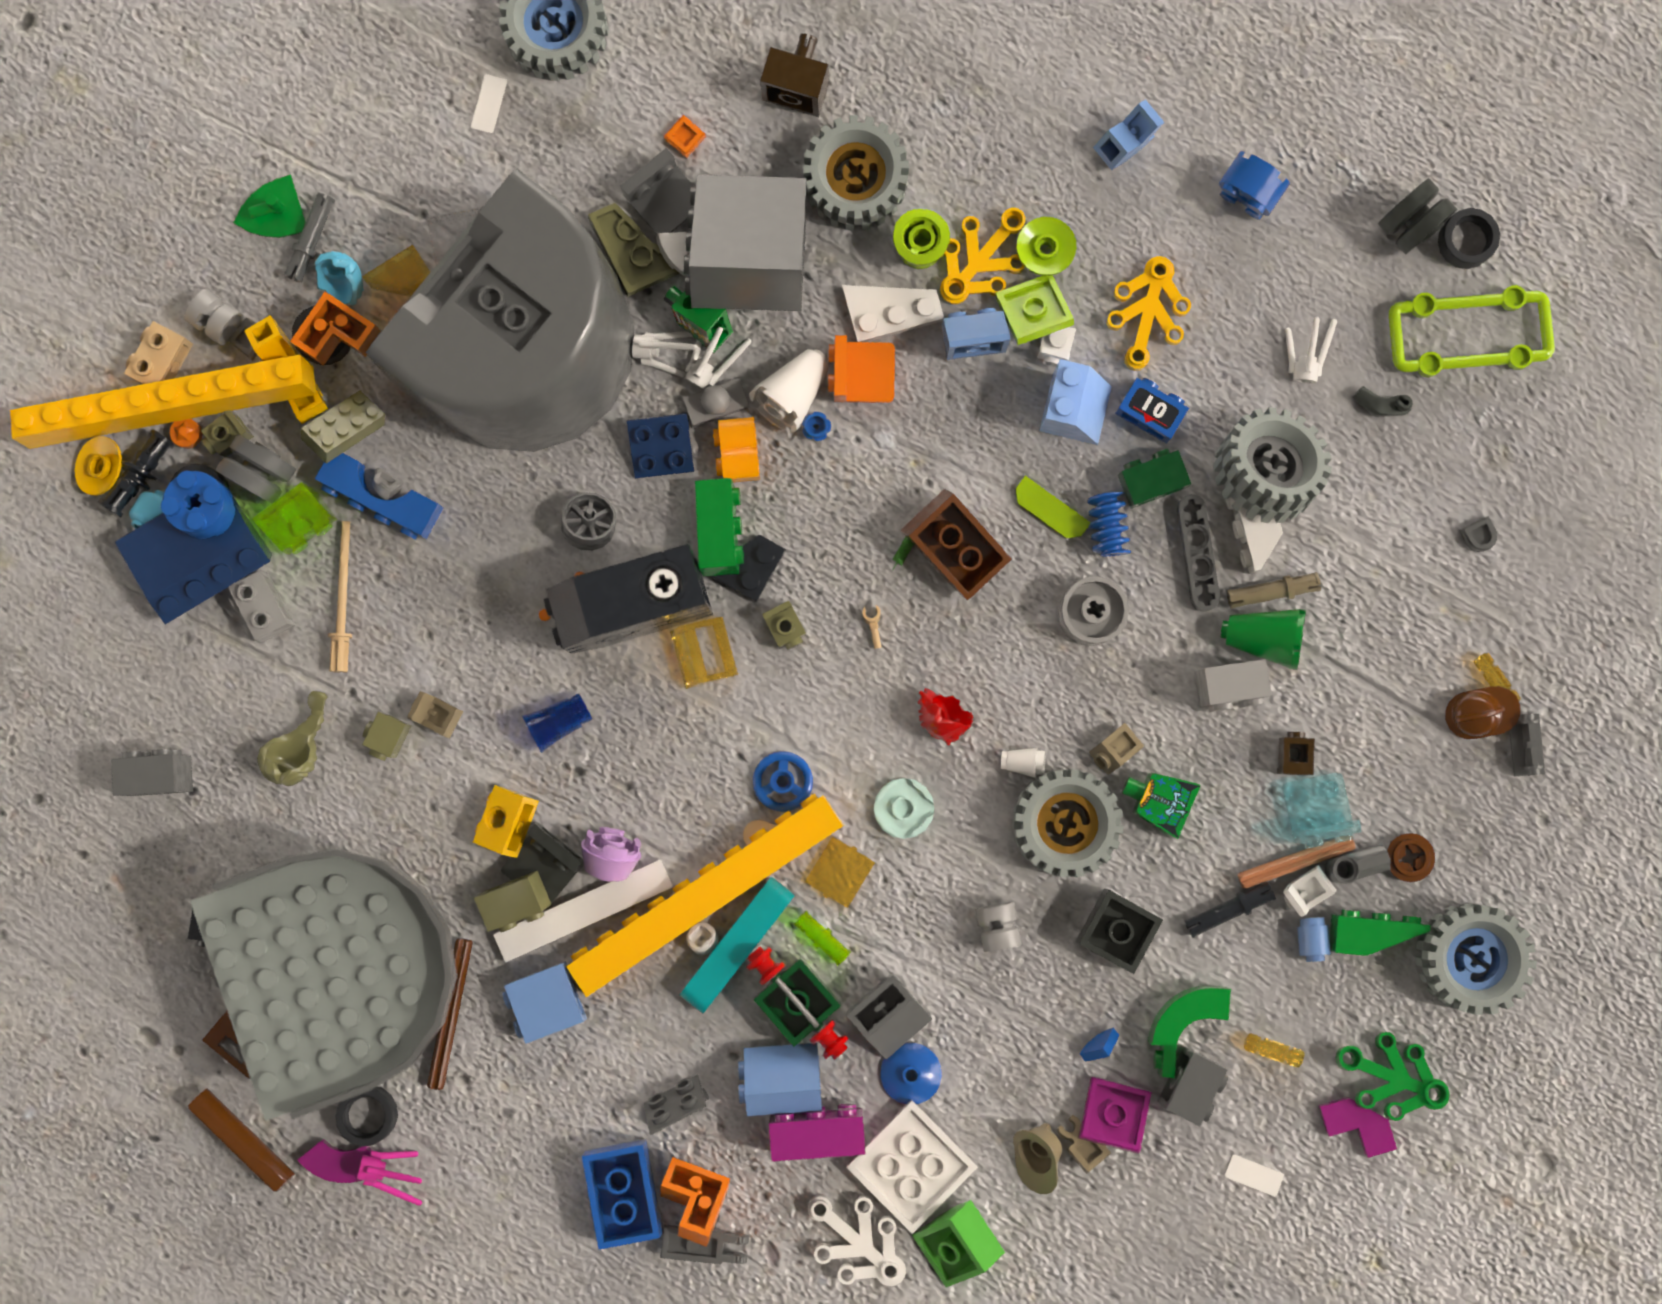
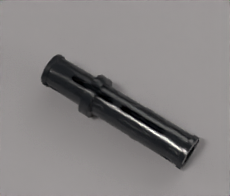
[1184,882,1276,938]

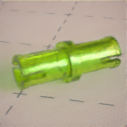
[793,910,851,966]

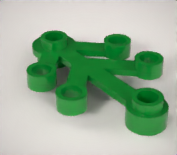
[1335,1032,1450,1121]

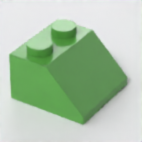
[912,1200,1005,1287]

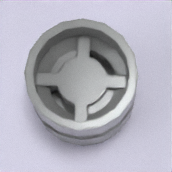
[184,289,243,345]
[975,902,1022,952]

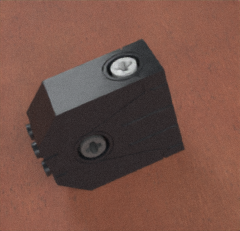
[544,544,713,654]

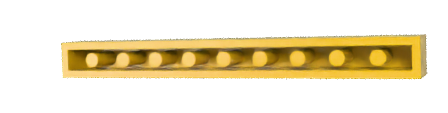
[10,354,316,449]
[566,794,844,997]

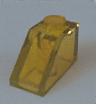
[362,244,431,297]

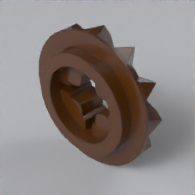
[1387,833,1435,882]

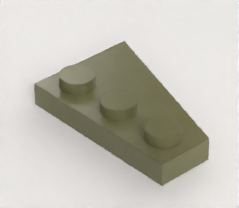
[588,203,680,297]

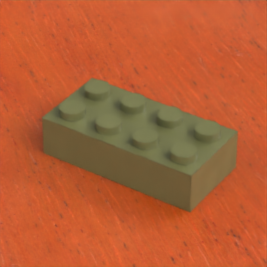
[301,390,385,464]

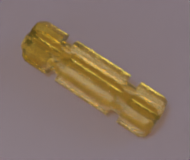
[1474,652,1521,701]
[1244,1033,1305,1068]

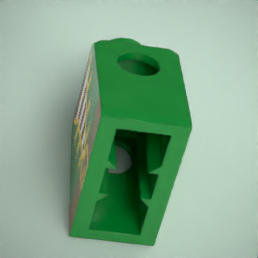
[664,286,733,354]

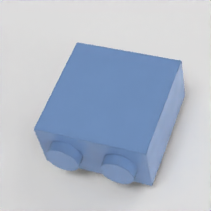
[503,961,587,1044]

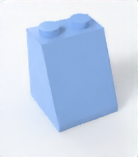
[1039,359,1112,445]

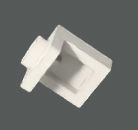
[1284,865,1336,917]

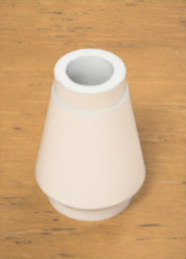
[1001,747,1046,778]

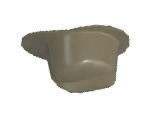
[1013,1123,1062,1195]

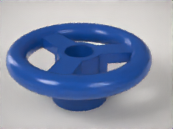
[753,751,813,812]

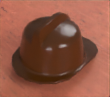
[1445,686,1521,739]

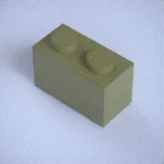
[474,870,551,933]

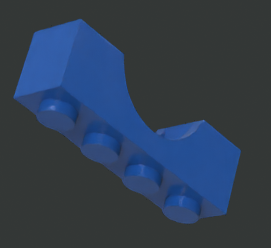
[315,453,444,540]

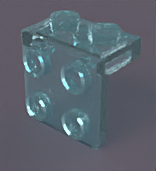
[1282,773,1362,848]

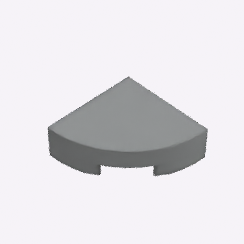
[371,467,403,500]

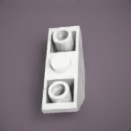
[1225,497,1283,574]

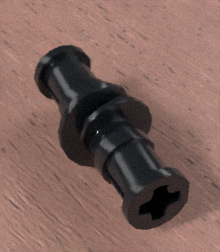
[98,429,175,518]

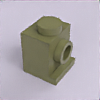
[201,410,254,457]
[762,601,806,650]

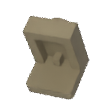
[407,691,463,739]

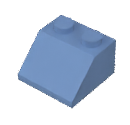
[942,308,1010,360]

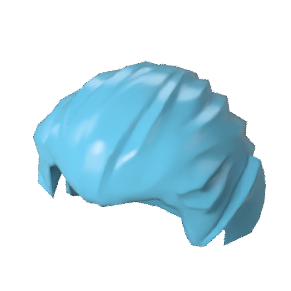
[315,251,364,305]

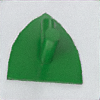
[234,174,306,238]

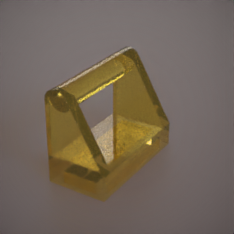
[670,617,738,689]

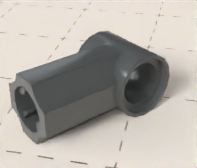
[1324,844,1391,884]

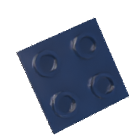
[626,413,695,479]

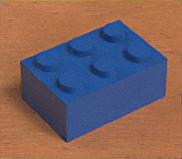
[582,1139,663,1250]

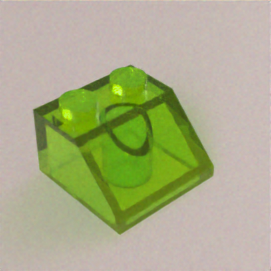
[252,482,337,555]

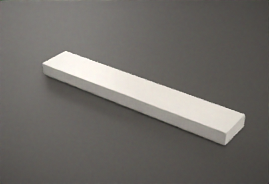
[493,859,674,963]

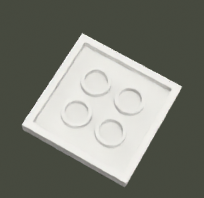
[846,1100,978,1234]

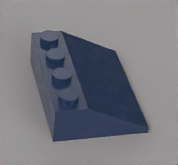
[115,478,272,625]

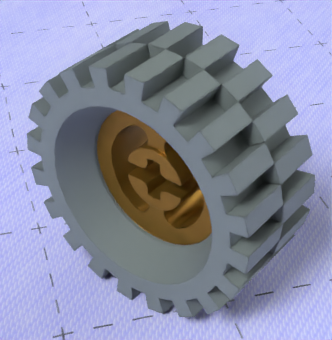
[803,115,909,231]
[1012,769,1124,878]

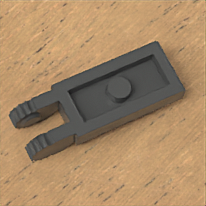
[660,1224,749,1264]

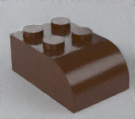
[901,489,1012,601]

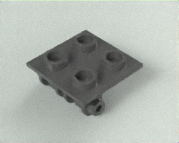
[643,1075,709,1135]

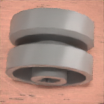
[1058,576,1129,647]

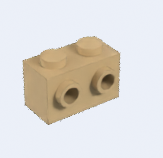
[124,321,193,384]

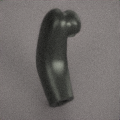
[1353,386,1413,417]

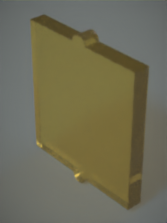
[805,836,875,908]

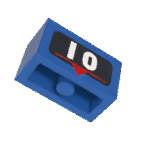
[1115,378,1189,444]

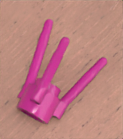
[357,1150,422,1206]

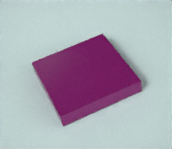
[1078,1077,1152,1154]

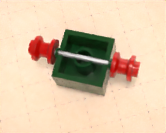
[746,946,849,1060]

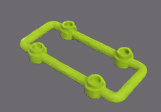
[1388,285,1555,378]

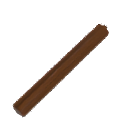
[427,938,473,1090]

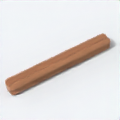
[1238,835,1355,889]

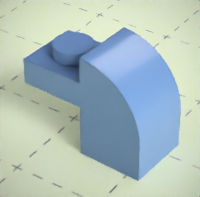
[1093,99,1165,170]

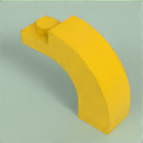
[244,315,328,424]

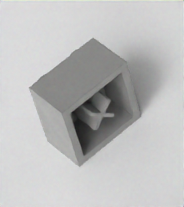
[1195,659,1272,712]

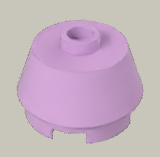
[581,827,641,881]

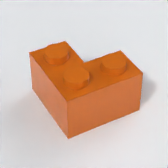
[290,291,382,366]
[660,1157,731,1247]

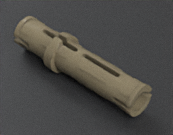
[1227,572,1321,609]

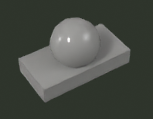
[683,378,750,427]

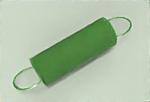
[892,536,913,571]

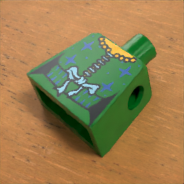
[1122,773,1201,839]

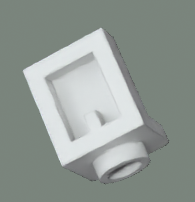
[1037,327,1076,367]

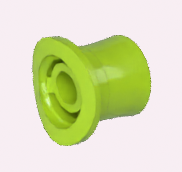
[893,209,950,269]

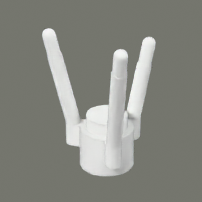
[1285,317,1337,383]
[684,327,751,390]
[632,331,698,377]

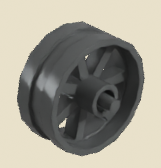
[561,492,616,551]

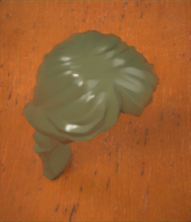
[257,691,328,786]

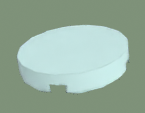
[874,778,934,839]

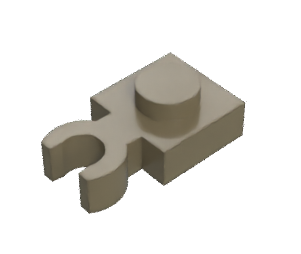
[1056,1115,1111,1174]

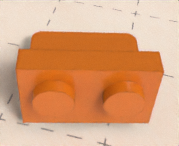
[828,335,895,403]

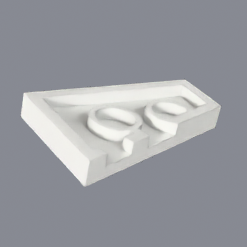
[842,285,944,342]

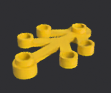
[940,208,1025,304]
[1106,256,1191,371]

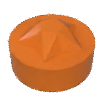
[170,419,203,449]

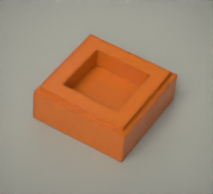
[664,115,706,159]

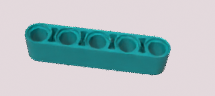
[679,876,795,1014]

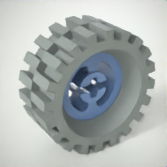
[499,0,609,81]
[1415,903,1537,1015]

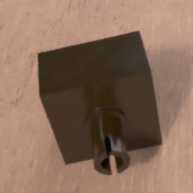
[760,33,829,117]

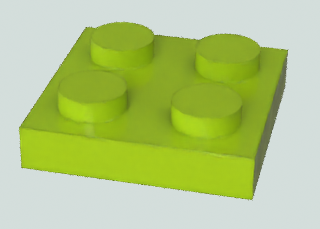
[996,275,1074,345]

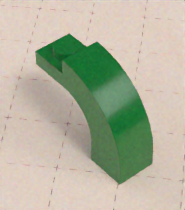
[1148,986,1231,1078]

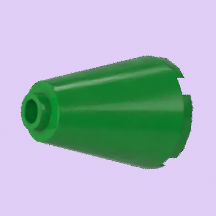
[1220,609,1306,670]

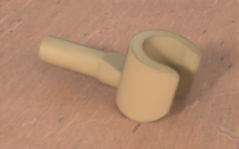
[862,605,882,649]

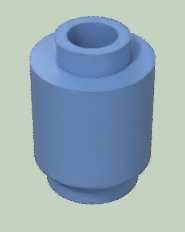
[1297,918,1331,962]

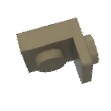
[1089,723,1144,775]

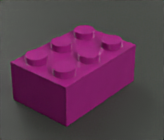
[769,1103,866,1162]

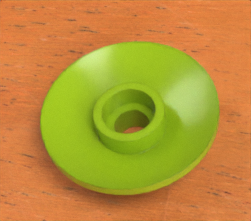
[1016,217,1077,276]

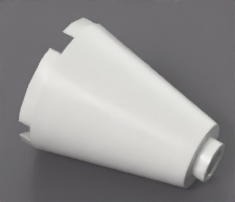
[749,349,829,433]

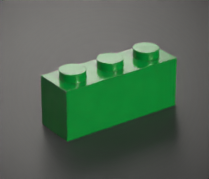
[695,478,744,576]

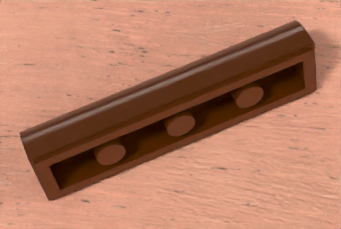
[188,1088,296,1192]

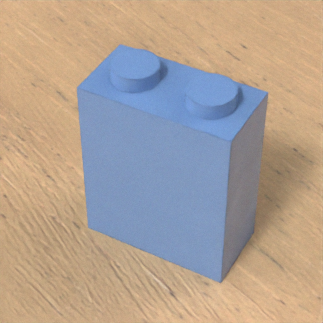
[738,1043,822,1116]

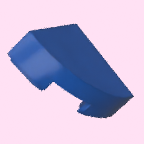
[1079,1027,1119,1062]

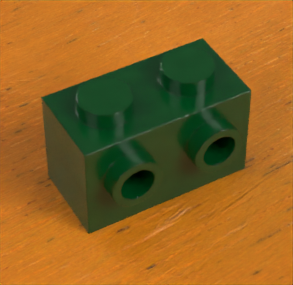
[1118,448,1192,509]

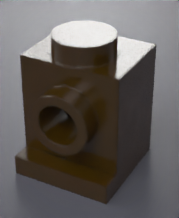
[1277,732,1315,776]

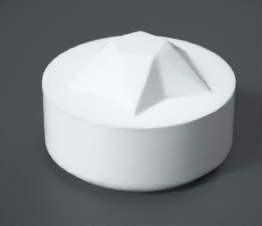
[686,922,719,955]

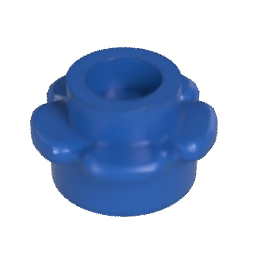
[802,412,831,441]

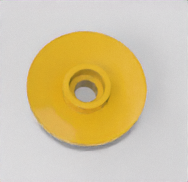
[75,436,122,496]

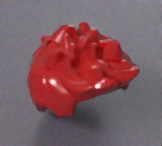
[917,688,974,746]

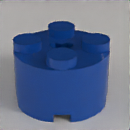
[1219,151,1290,220]
[161,471,235,539]

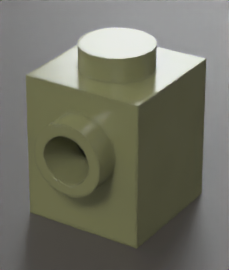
[362,712,412,761]

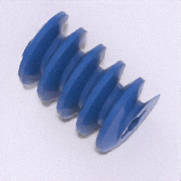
[1087,492,1131,557]

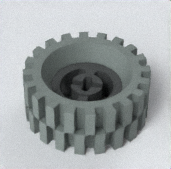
[1213,407,1332,523]

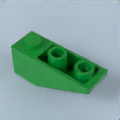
[1330,909,1431,956]

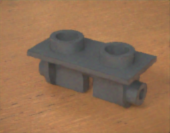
[1509,714,1545,777]

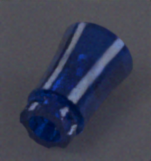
[522,693,593,753]

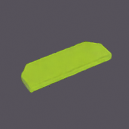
[1015,475,1091,539]

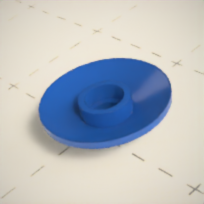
[881,1043,942,1104]

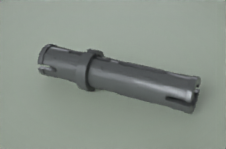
[283,192,335,283]

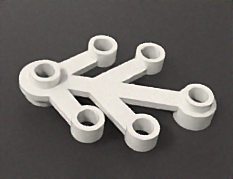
[808,1194,906,1286]

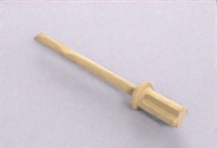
[328,521,353,673]

